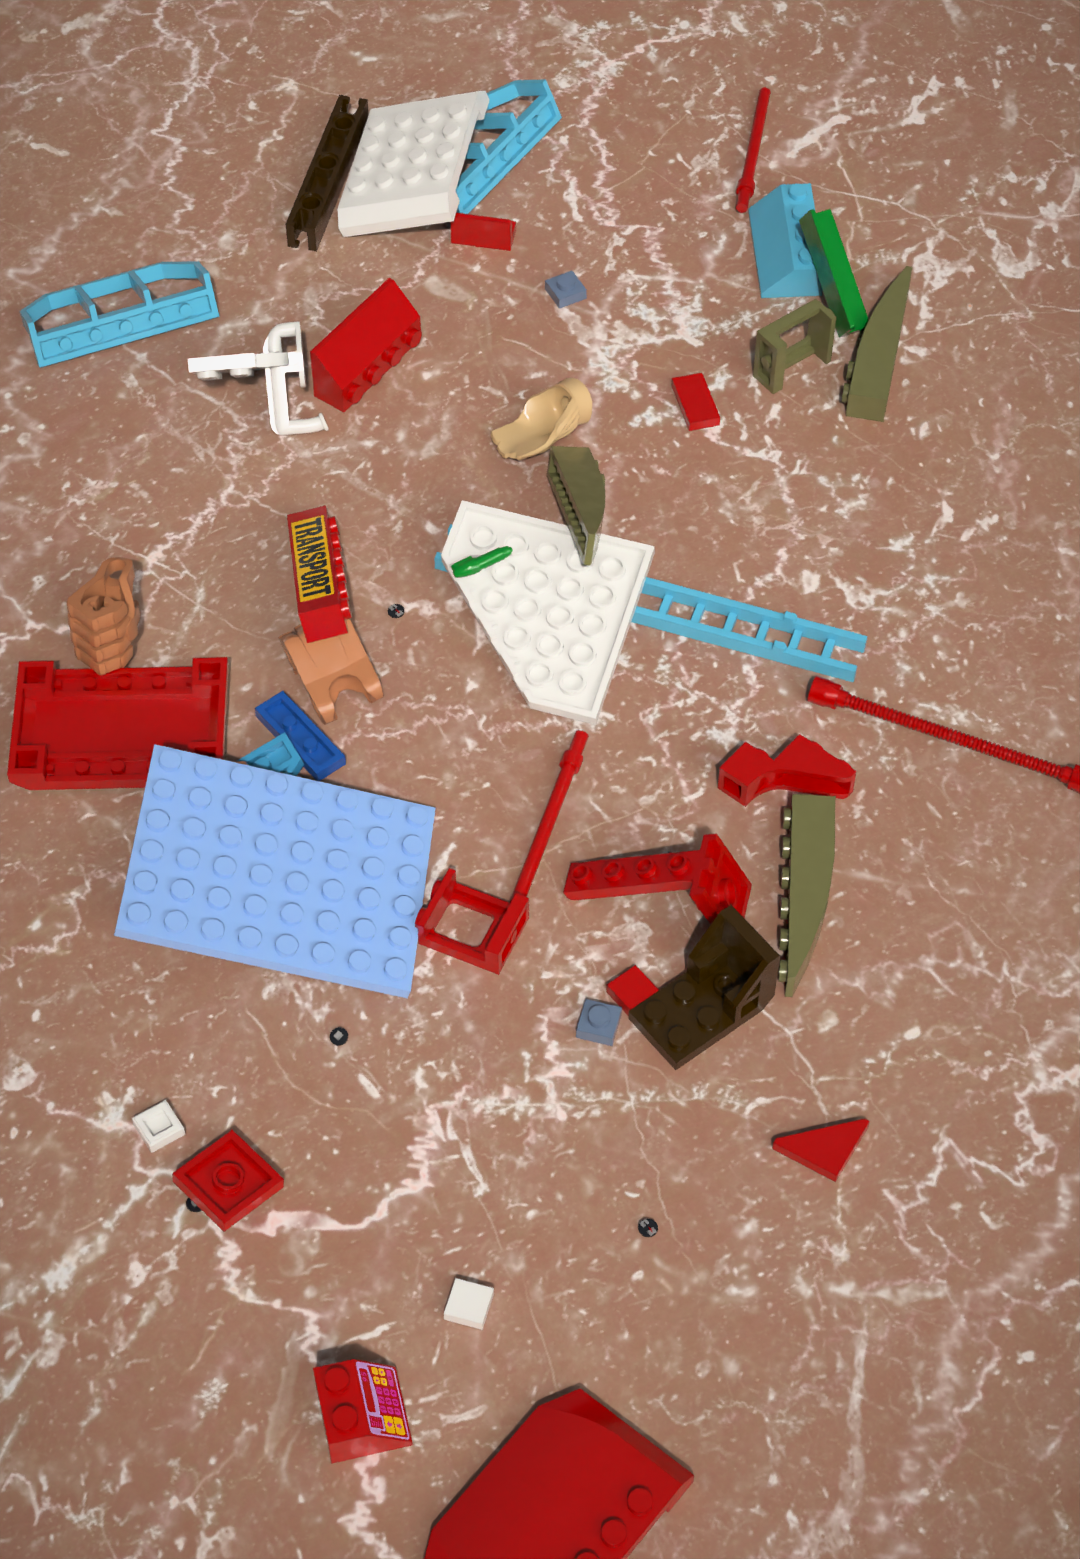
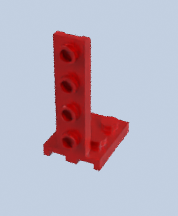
[563,833,752,925]

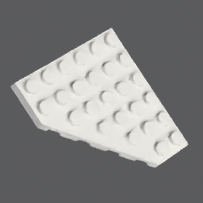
[441,500,655,725]

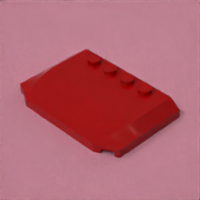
[424,1388,694,1559]

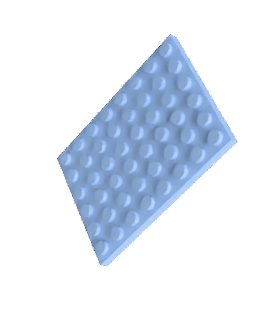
[114,744,436,999]

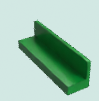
[799,209,869,338]

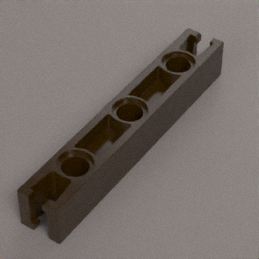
[285,95,369,252]

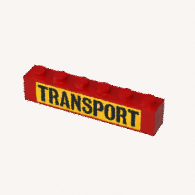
[287,505,352,643]

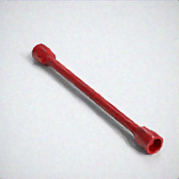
[807,676,1080,794]

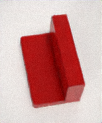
[450,213,516,251]

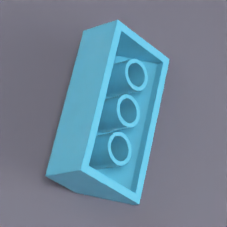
[748,183,823,298]

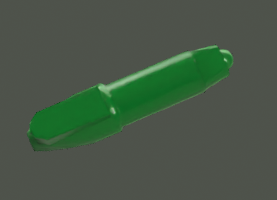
[451,546,513,578]

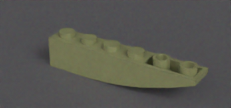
[778,794,836,997]

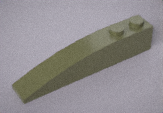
[842,266,913,422]
[547,446,605,565]

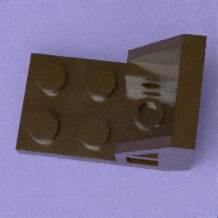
[628,905,780,1070]

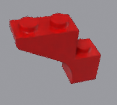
[718,734,856,807]

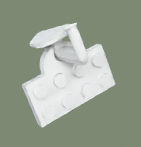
[188,321,329,435]

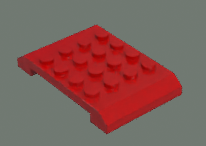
[7,657,229,790]

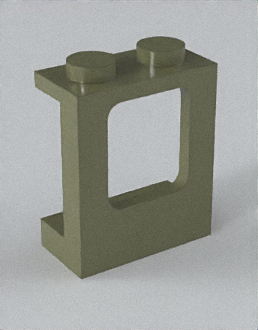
[753,299,836,394]

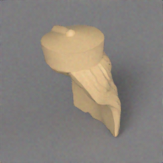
[491,378,592,461]

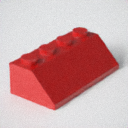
[310,278,422,413]

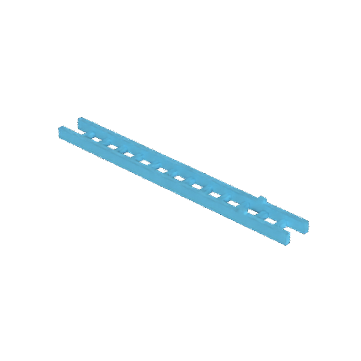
[434,524,868,682]

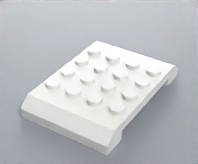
[337,91,489,237]

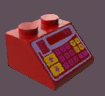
[313,1359,413,1464]

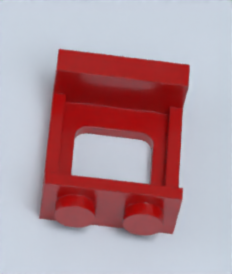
[415,868,529,975]

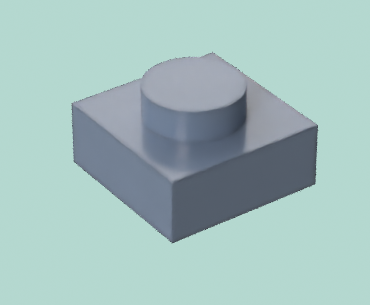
[545,271,587,309]
[576,999,622,1046]

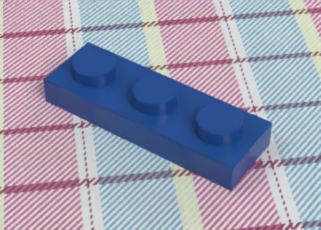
[255,691,346,781]

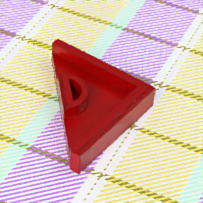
[772,1119,870,1182]

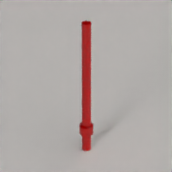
[736,87,771,213]
[509,730,589,903]

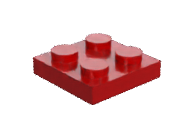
[172,1130,284,1232]

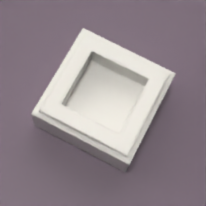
[132,1100,186,1153]
[444,1278,494,1330]

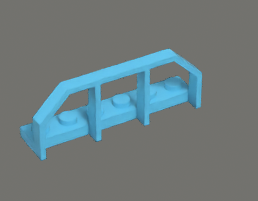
[456,79,562,214]
[19,261,220,368]

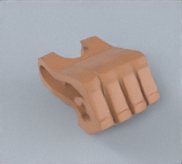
[67,557,140,675]
[278,619,384,725]

